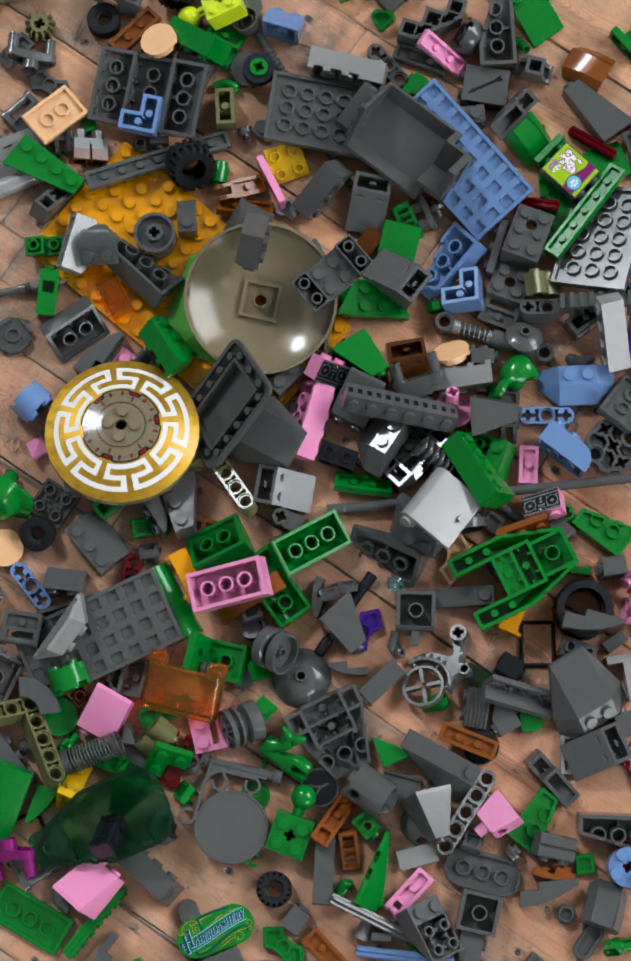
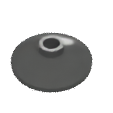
[505,322,543,353]

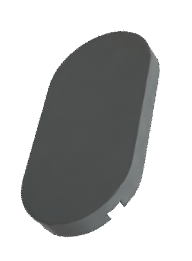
[443,847,522,898]

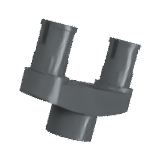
[5,31,56,75]

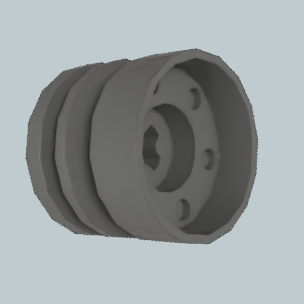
[218,700,266,750]

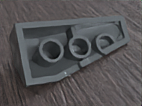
[400,729,482,801]

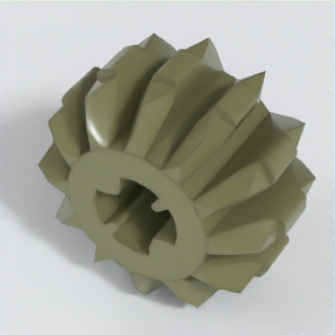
[25,11,56,43]

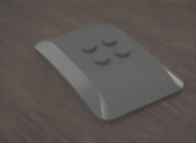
[191,339,273,469]

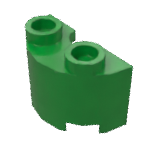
[47,658,92,697]

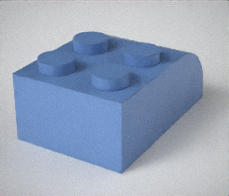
[534,419,591,479]

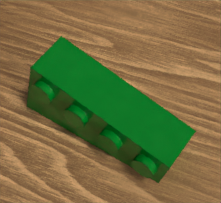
[441,431,515,509]

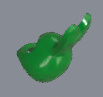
[486,354,540,399]

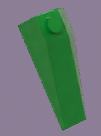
[353,829,390,912]

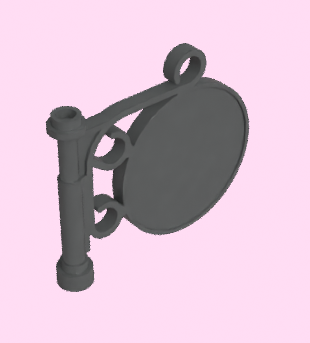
[178,752,284,865]

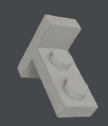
[604,653,631,702]

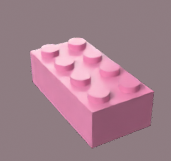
[185,555,274,614]

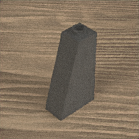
[562,79,631,144]

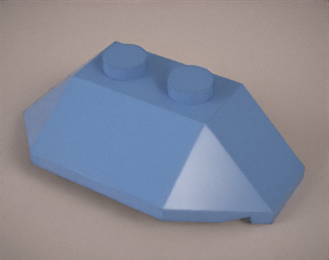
[537,364,614,407]

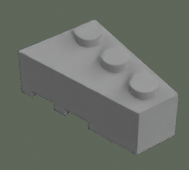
[433,359,493,397]

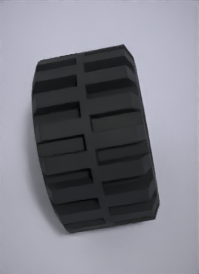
[165,138,216,191]

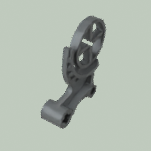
[402,624,474,708]

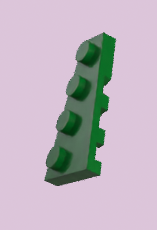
[2,134,85,196]

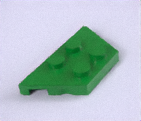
[337,279,410,321]

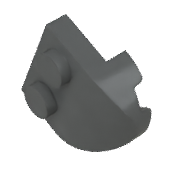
[78,224,119,266]
[106,659,152,700]

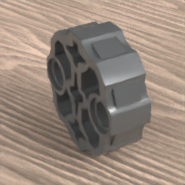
[583,419,631,476]

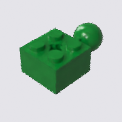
[264,784,316,861]

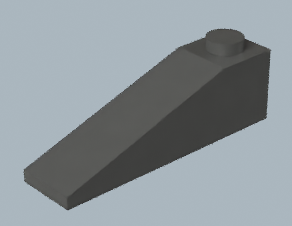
[479,0,517,69]
[350,524,428,588]

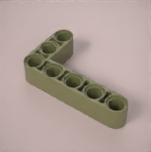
[186,453,258,517]
[0,697,65,789]

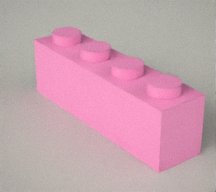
[292,380,335,461]

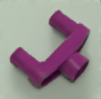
[0,837,38,881]

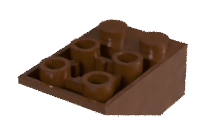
[385,337,433,398]

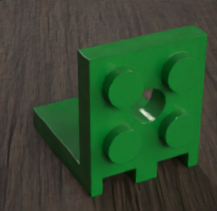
[182,631,250,685]

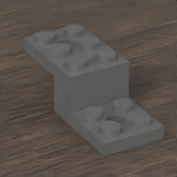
[485,203,555,307]

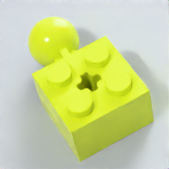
[178,0,248,31]

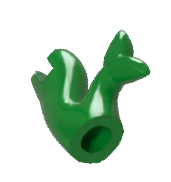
[259,726,313,782]

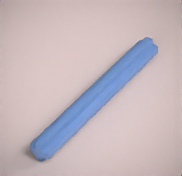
[356,945,454,961]

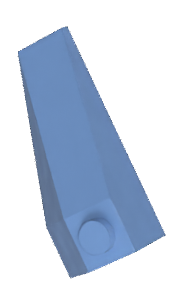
[421,222,488,301]

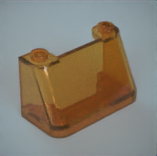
[141,648,229,723]

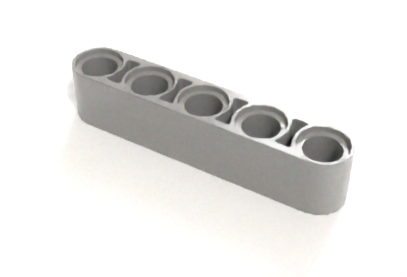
[435,770,496,855]

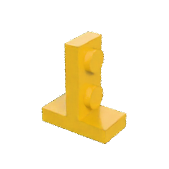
[55,758,94,814]

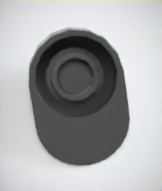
[232,0,263,35]

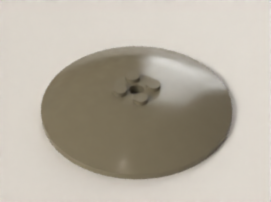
[184,222,338,375]

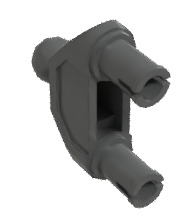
[389,351,445,400]

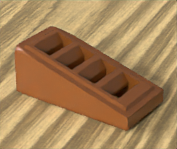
[337,827,362,872]

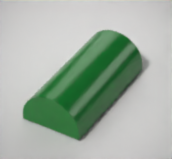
[267,508,353,578]
[248,544,312,630]

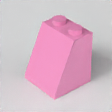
[76,682,135,746]
[52,854,125,920]

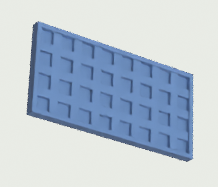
[413,78,534,241]

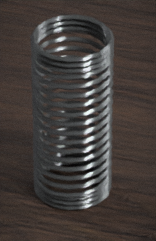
[60,731,124,775]

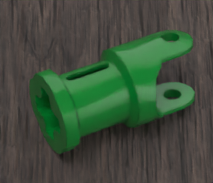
[603,937,631,957]

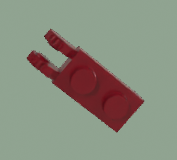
[159,731,191,788]

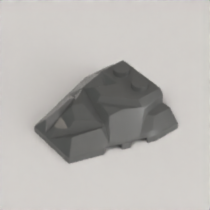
[283,683,371,780]

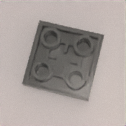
[31,477,81,530]

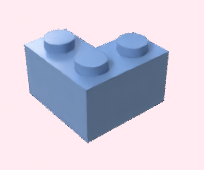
[117,93,164,138]
[441,266,484,315]

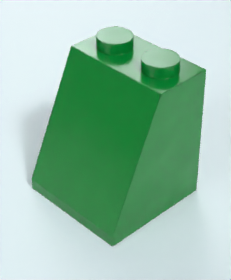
[332,328,389,381]

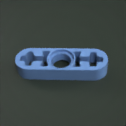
[519,407,574,426]
[10,562,52,610]

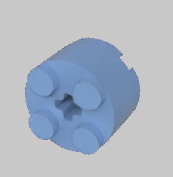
[9,379,53,423]
[605,847,631,888]

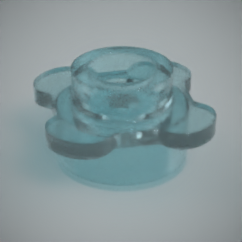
[385,575,405,592]

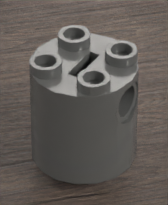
[340,761,398,818]

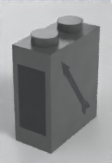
[457,64,510,112]

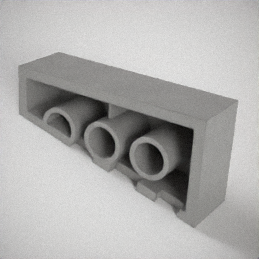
[307,45,388,89]

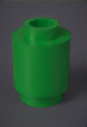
[208,160,230,188]

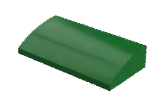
[0,758,35,840]

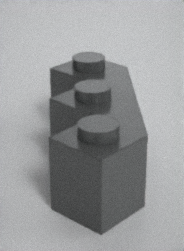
[397,0,468,47]

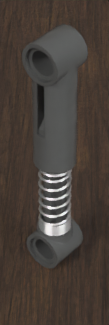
[434,312,554,366]

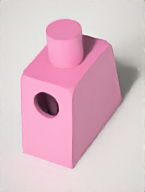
[474,789,525,838]

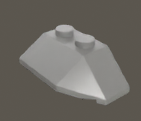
[32,592,88,660]

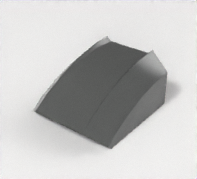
[578,879,627,935]

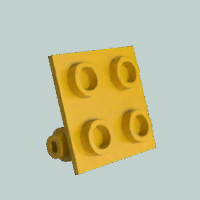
[263,144,310,185]

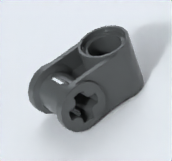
[271,508,310,532]

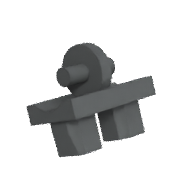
[411,195,445,231]

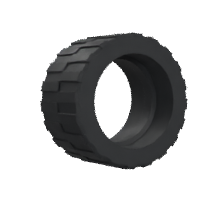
[552,579,614,640]

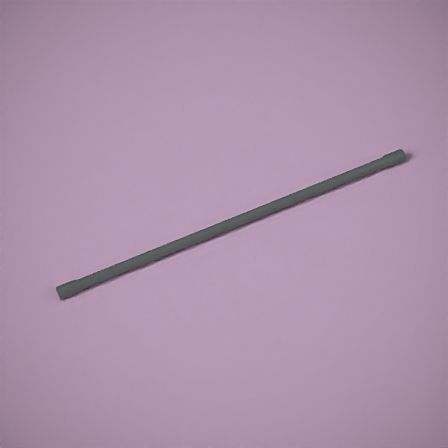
[327,473,631,515]

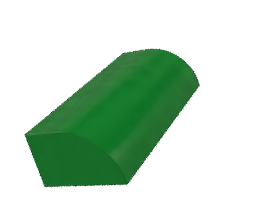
[153,563,203,645]

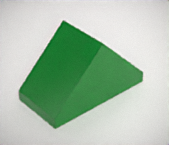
[373,738,409,768]

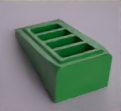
[391,201,424,239]

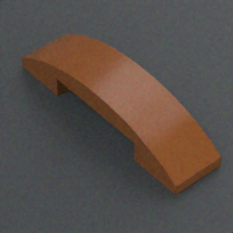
[216,570,287,625]
[310,782,356,849]

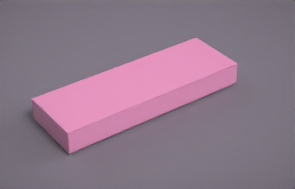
[416,29,468,78]
[256,155,287,211]

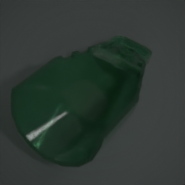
[28,765,172,870]

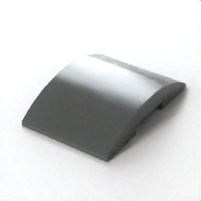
[87,45,209,139]

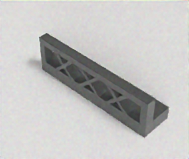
[481,674,552,720]

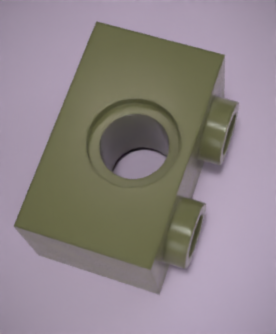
[215,87,236,132]

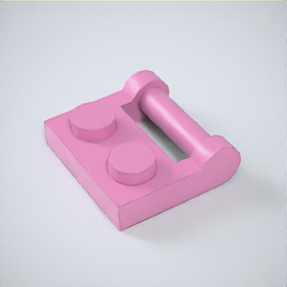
[187,708,229,755]

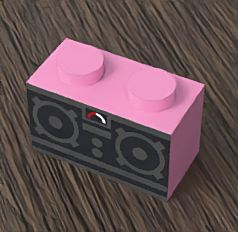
[304,352,351,389]
[521,486,567,520]

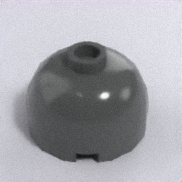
[451,17,483,56]

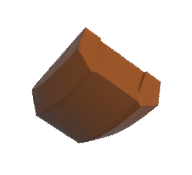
[562,47,616,93]

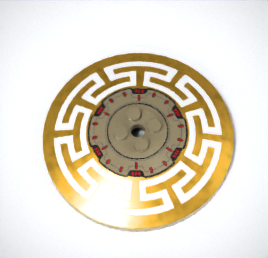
[45,361,200,505]

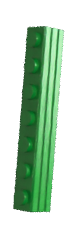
[61,886,128,959]

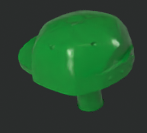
[0,469,34,522]

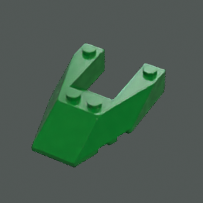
[447,527,579,632]

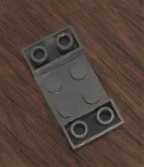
[290,233,375,313]

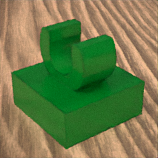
[173,780,199,805]

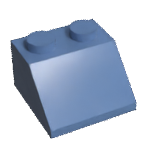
[262,8,305,45]

